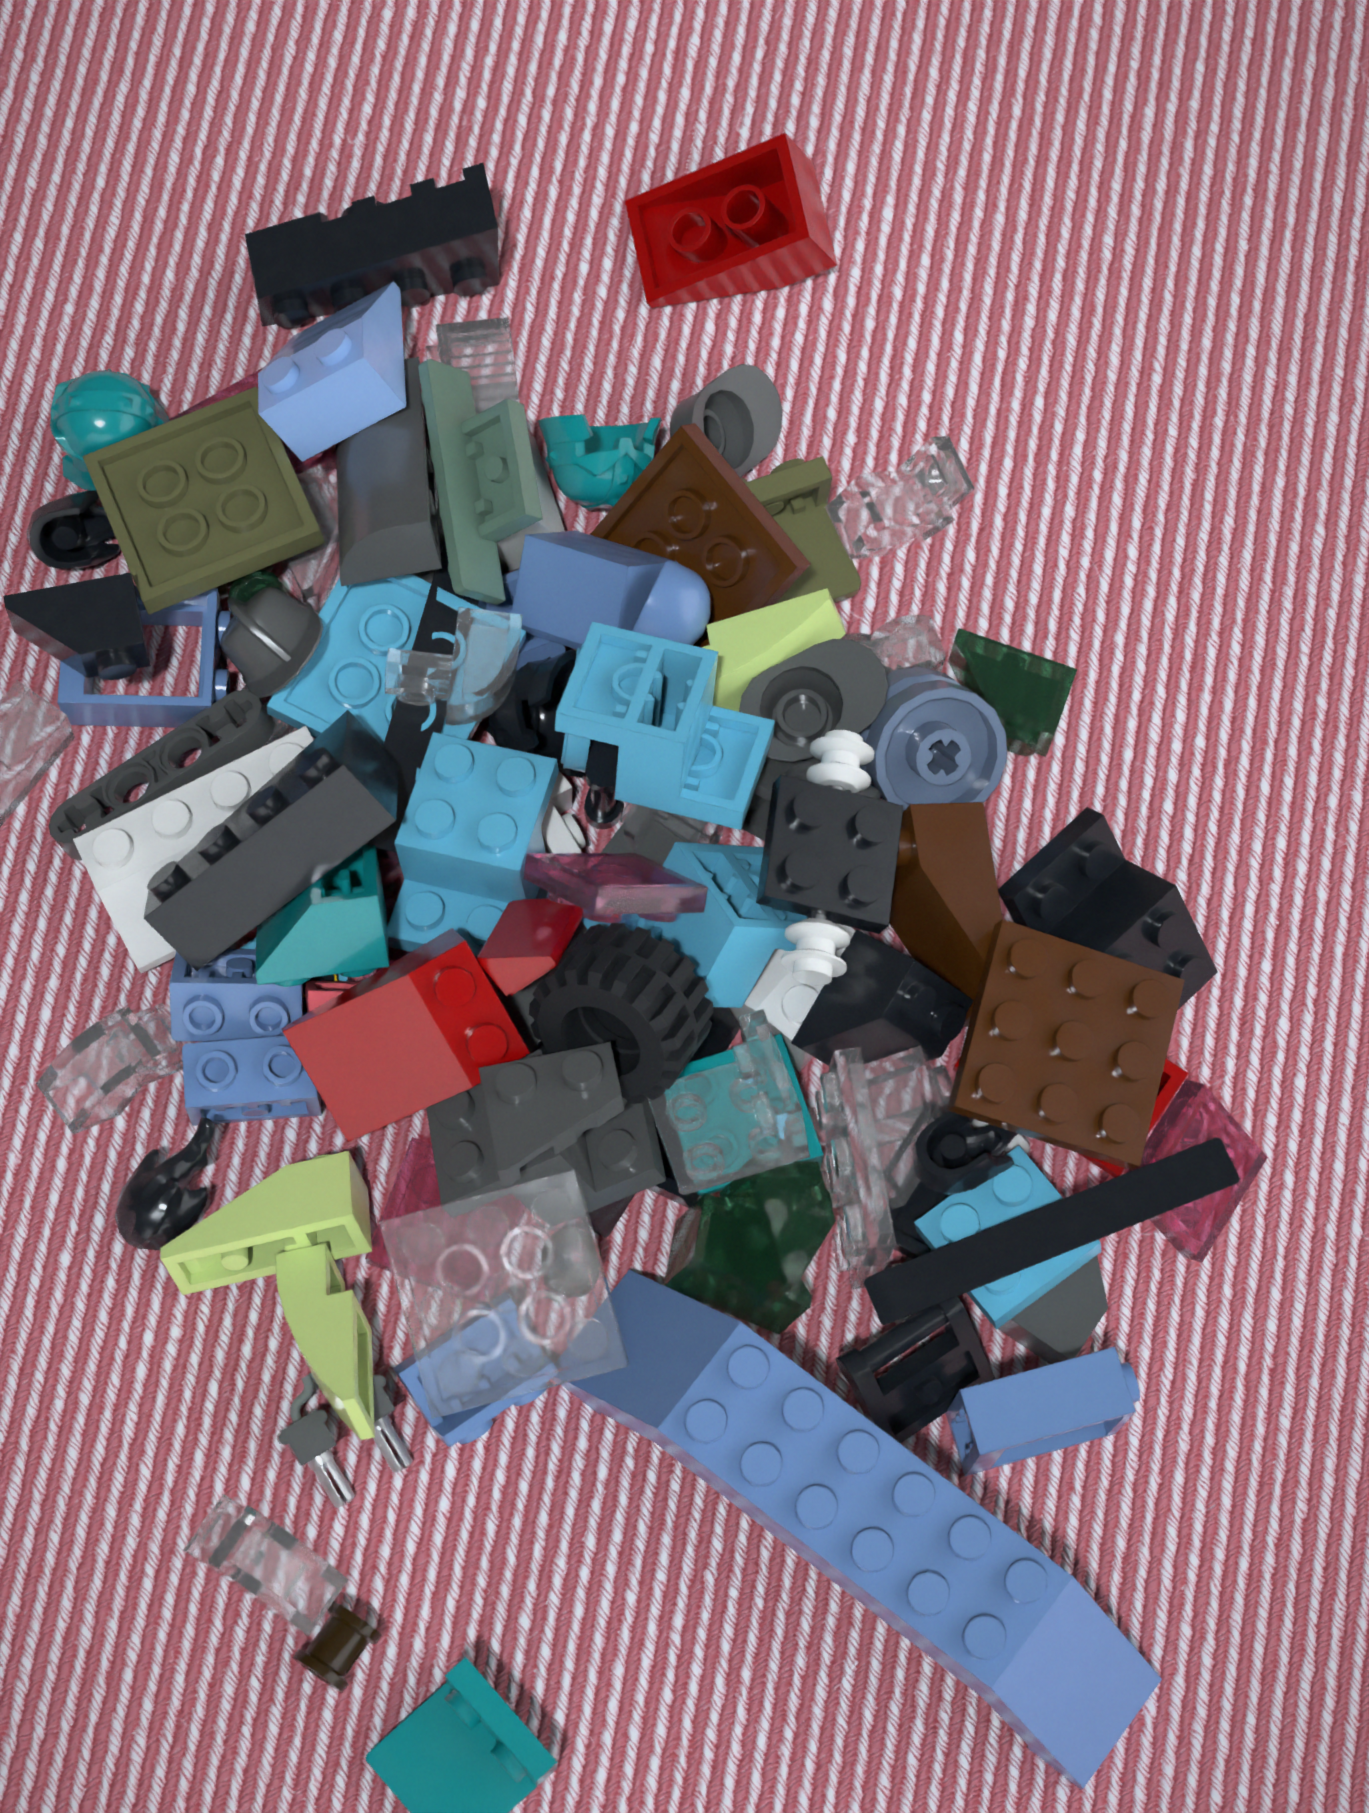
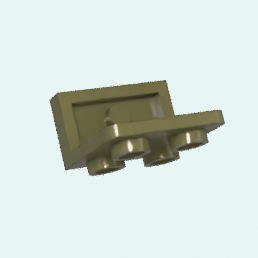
[741,456,861,604]

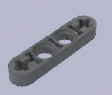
[49,690,275,861]

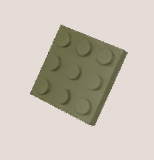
[82,386,325,615]

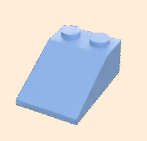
[258,281,406,462]

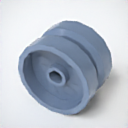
[859,666,1007,812]

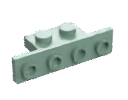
[418,359,543,605]

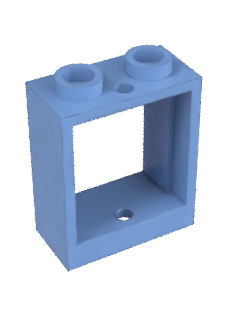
[57,586,233,728]
[945,1347,1140,1476]

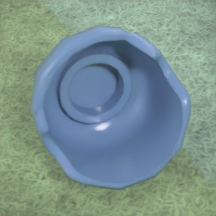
[632,560,711,645]

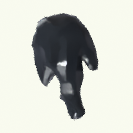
[26,490,120,569]
[912,1111,1018,1195]
[115,1117,215,1250]

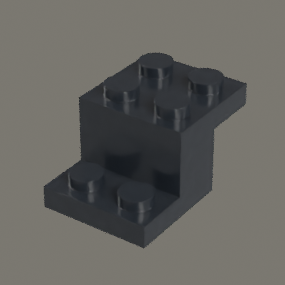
[998,807,1218,1010]

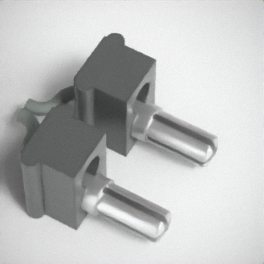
[277,1373,413,1508]

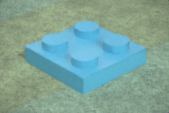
[914,1145,1102,1330]

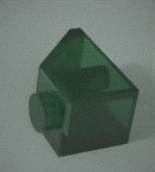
[948,628,1077,757]
[719,1161,836,1312]
[664,1193,812,1334]

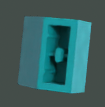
[255,844,389,987]

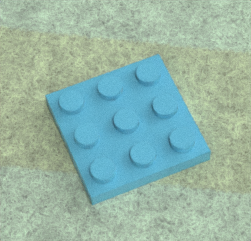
[267,574,526,780]

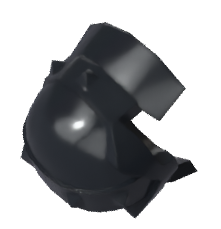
[486,649,594,777]

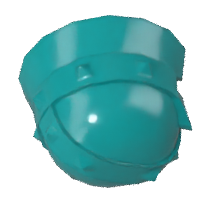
[50,369,169,491]
[538,414,662,511]

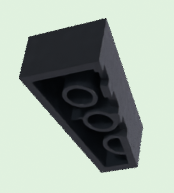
[245,163,499,327]
[143,710,399,971]

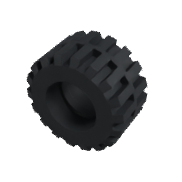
[529,923,714,1104]

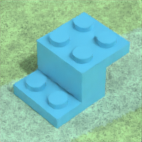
[555,622,775,830]
[387,732,559,968]
[581,842,807,1008]

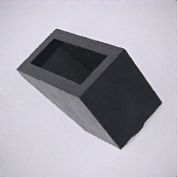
[3,572,151,680]

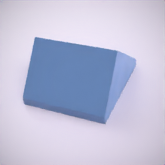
[510,530,678,650]

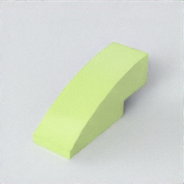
[701,588,846,712]
[275,1243,375,1440]

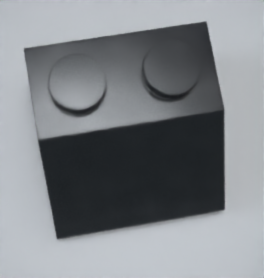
[791,929,974,1086]

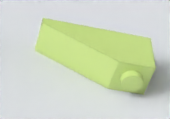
[160,1151,372,1295]

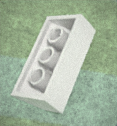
[73,726,313,974]

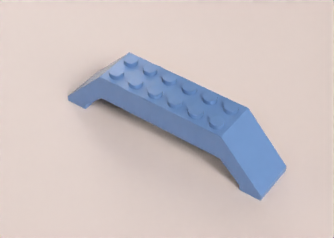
[552,1269,1162,1790]

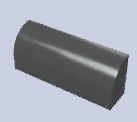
[336,357,442,586]

